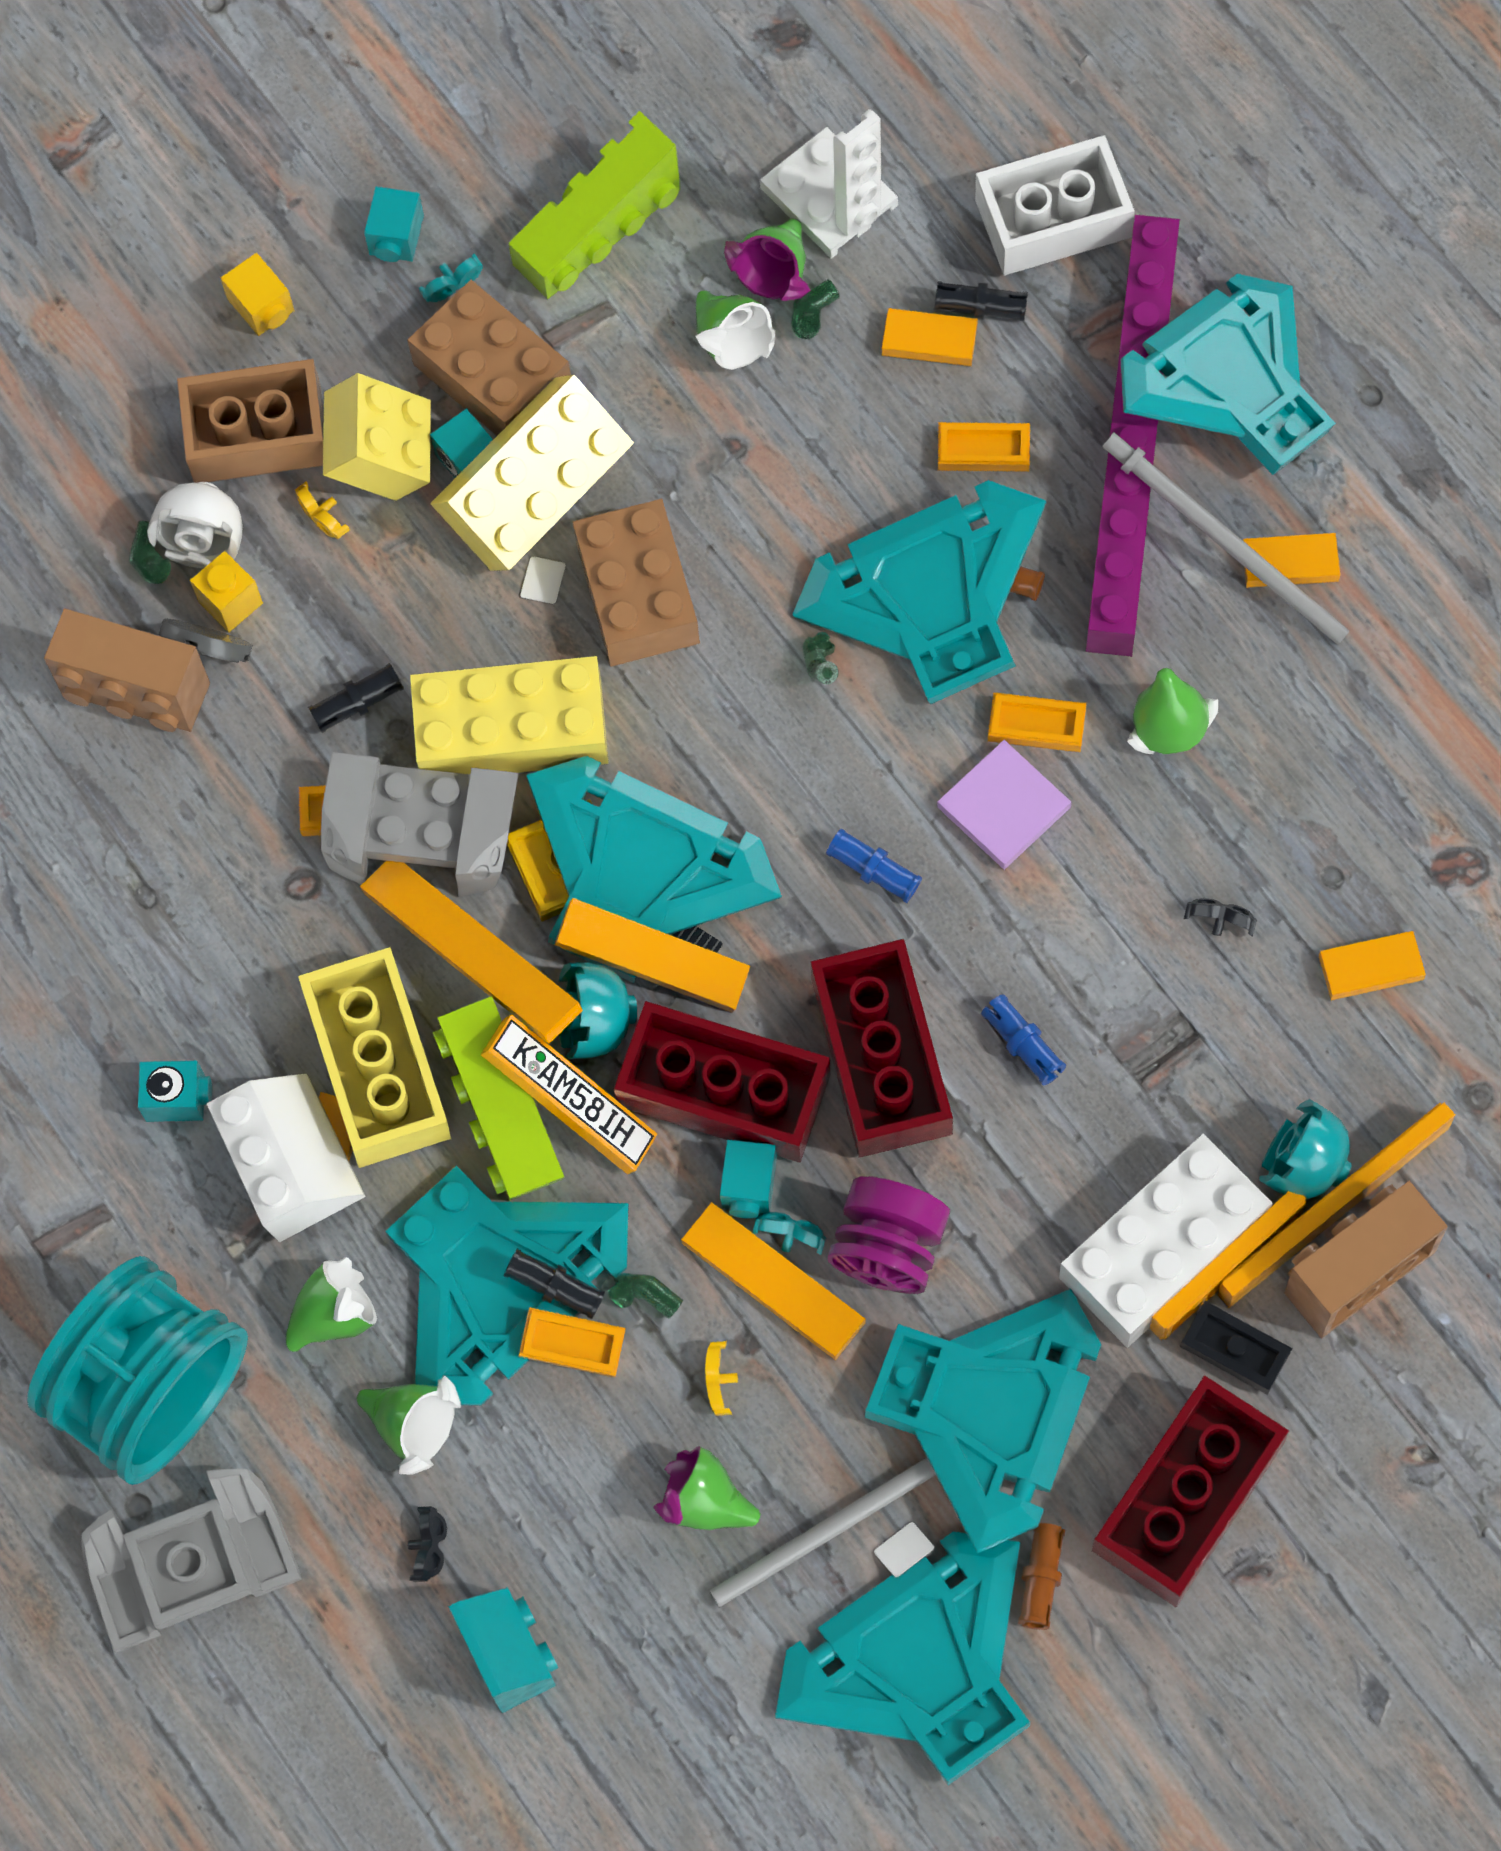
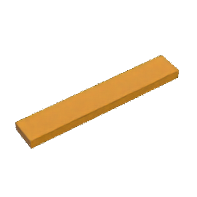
[360,861,583,1044]
[1218,1102,1455,1308]

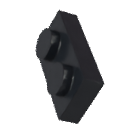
[1180,1301,1293,1395]

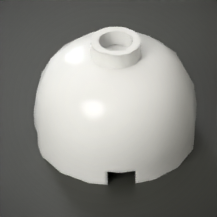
[147,482,243,569]

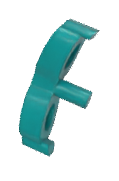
[419,254,483,303]
[752,1212,827,1255]

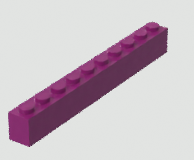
[1086,215,1180,657]

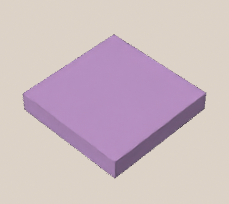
[937,740,1071,870]

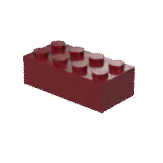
[810,939,953,1158]
[614,1001,831,1163]
[1092,1375,1290,1607]

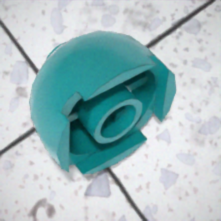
[558,963,637,1059]
[1259,1099,1352,1200]

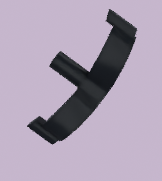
[1184,898,1257,937]
[407,1506,447,1582]

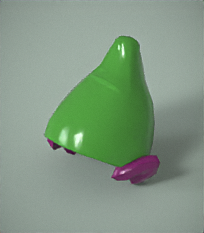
[724,218,811,301]
[653,1446,761,1530]

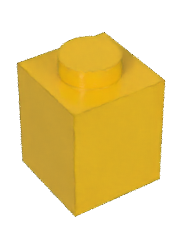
[220,252,294,336]
[190,551,263,633]

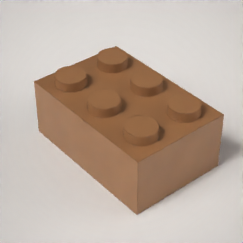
[407,280,571,436]
[177,359,324,483]
[573,499,700,667]
[44,608,210,732]
[1284,1180,1448,1339]

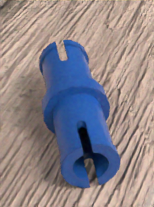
[826,828,922,903]
[981,994,1066,1086]

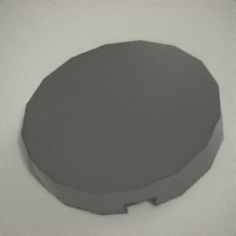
[159,618,253,663]

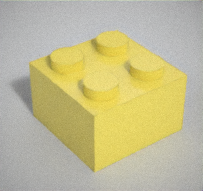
[323,373,431,501]

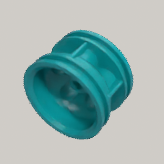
[27,1256,248,1485]

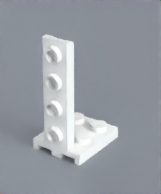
[760,109,898,259]

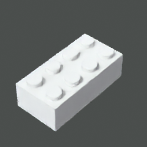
[1059,1134,1273,1348]

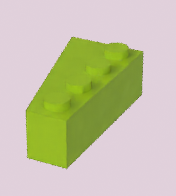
[508,110,680,299]
[432,996,564,1201]

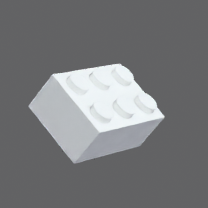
[975,135,1135,276]

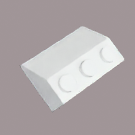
[207,1074,365,1242]

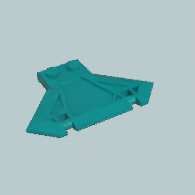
[1121,273,1336,475]
[792,480,1047,704]
[526,756,782,983]
[385,1165,629,1406]
[865,1289,1101,1553]
[775,1531,1030,1785]

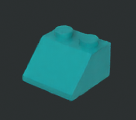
[448,1588,559,1713]

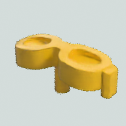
[295,481,350,539]
[705,1341,738,1416]

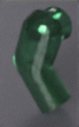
[791,279,840,339]
[129,521,171,584]
[802,632,839,684]
[608,1273,683,1319]

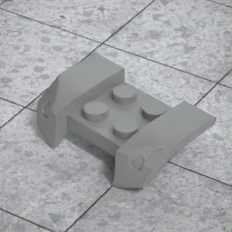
[321,752,518,897]
[81,1469,302,1654]

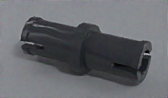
[934,281,1028,321]
[308,663,404,733]
[503,1248,605,1320]

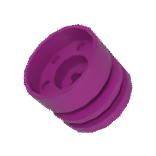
[827,1176,950,1294]

